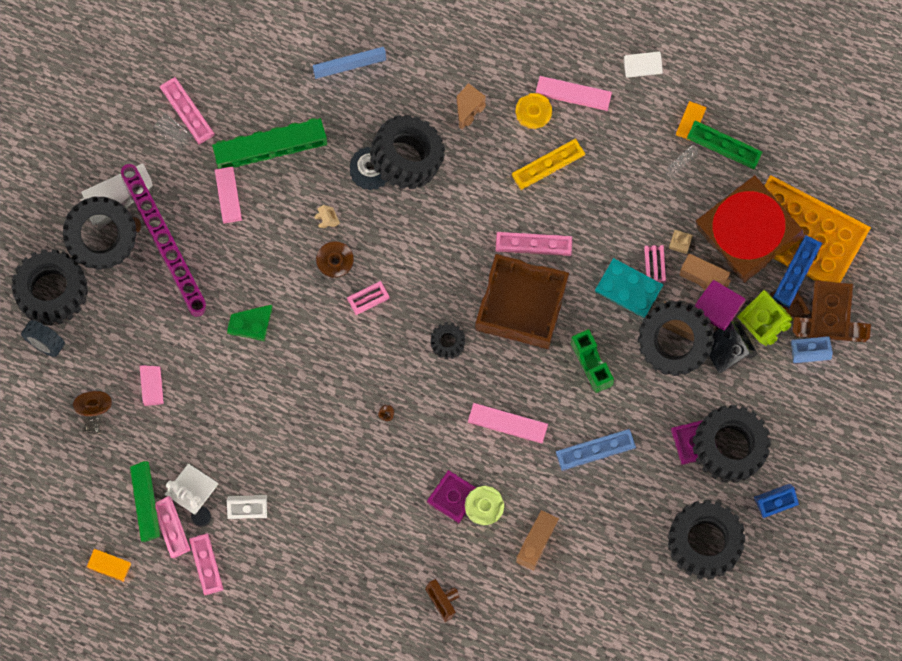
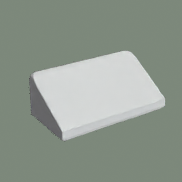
[623,52,663,78]
[227,495,267,519]

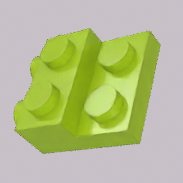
[737,290,793,346]

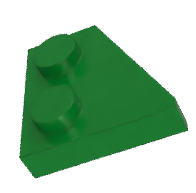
[227,305,273,341]

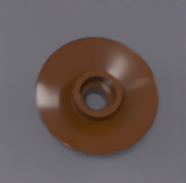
[316,241,354,278]
[73,391,112,416]

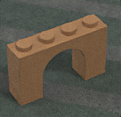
[662,254,731,342]

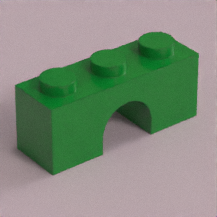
[570,329,614,394]

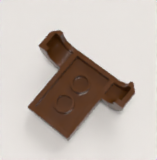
[792,280,871,343]

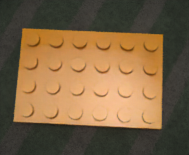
[764,175,871,283]

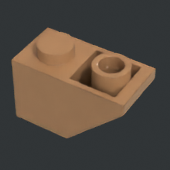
[457,83,486,129]

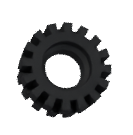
[431,322,465,359]

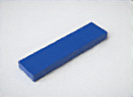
[773,235,822,309]

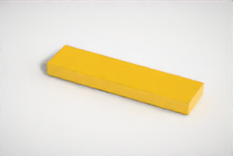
[511,138,585,190]

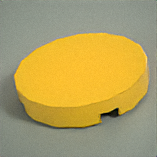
[515,93,552,129]

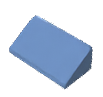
[791,337,833,363]

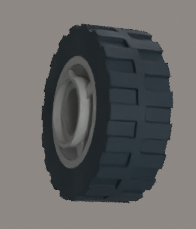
[21,320,65,357]

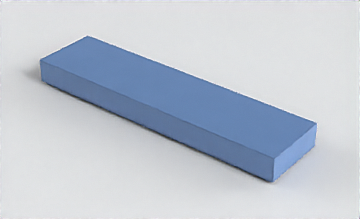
[313,47,386,79]
[556,429,636,471]

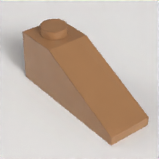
[516,510,559,571]

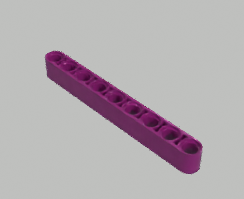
[121,164,206,317]

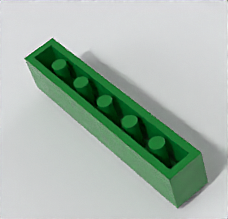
[212,118,327,169]

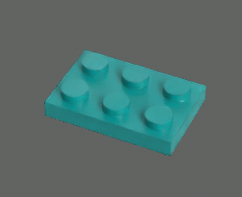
[595,258,663,318]

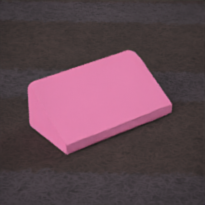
[140,365,164,406]

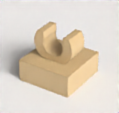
[315,205,340,228]
[669,230,693,254]

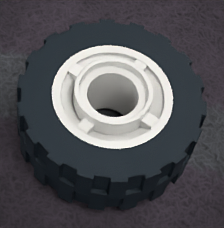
[350,147,388,190]

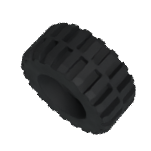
[370,115,445,189]
[63,196,137,270]
[11,249,88,326]
[638,300,714,376]
[693,405,771,483]
[668,500,745,579]

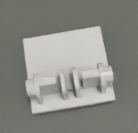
[165,464,218,515]

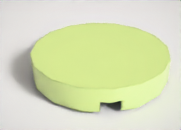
[465,486,504,526]

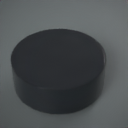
[191,506,211,527]

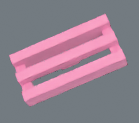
[644,245,666,283]
[347,281,390,315]

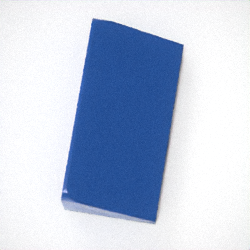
[754,484,799,518]

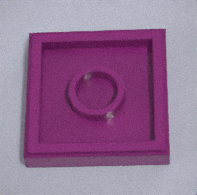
[695,280,746,331]
[671,420,717,466]
[426,470,476,523]

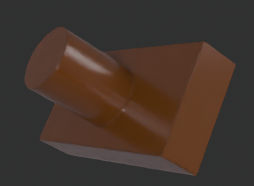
[425,579,460,622]

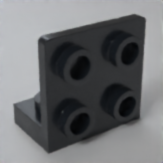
[709,321,758,373]

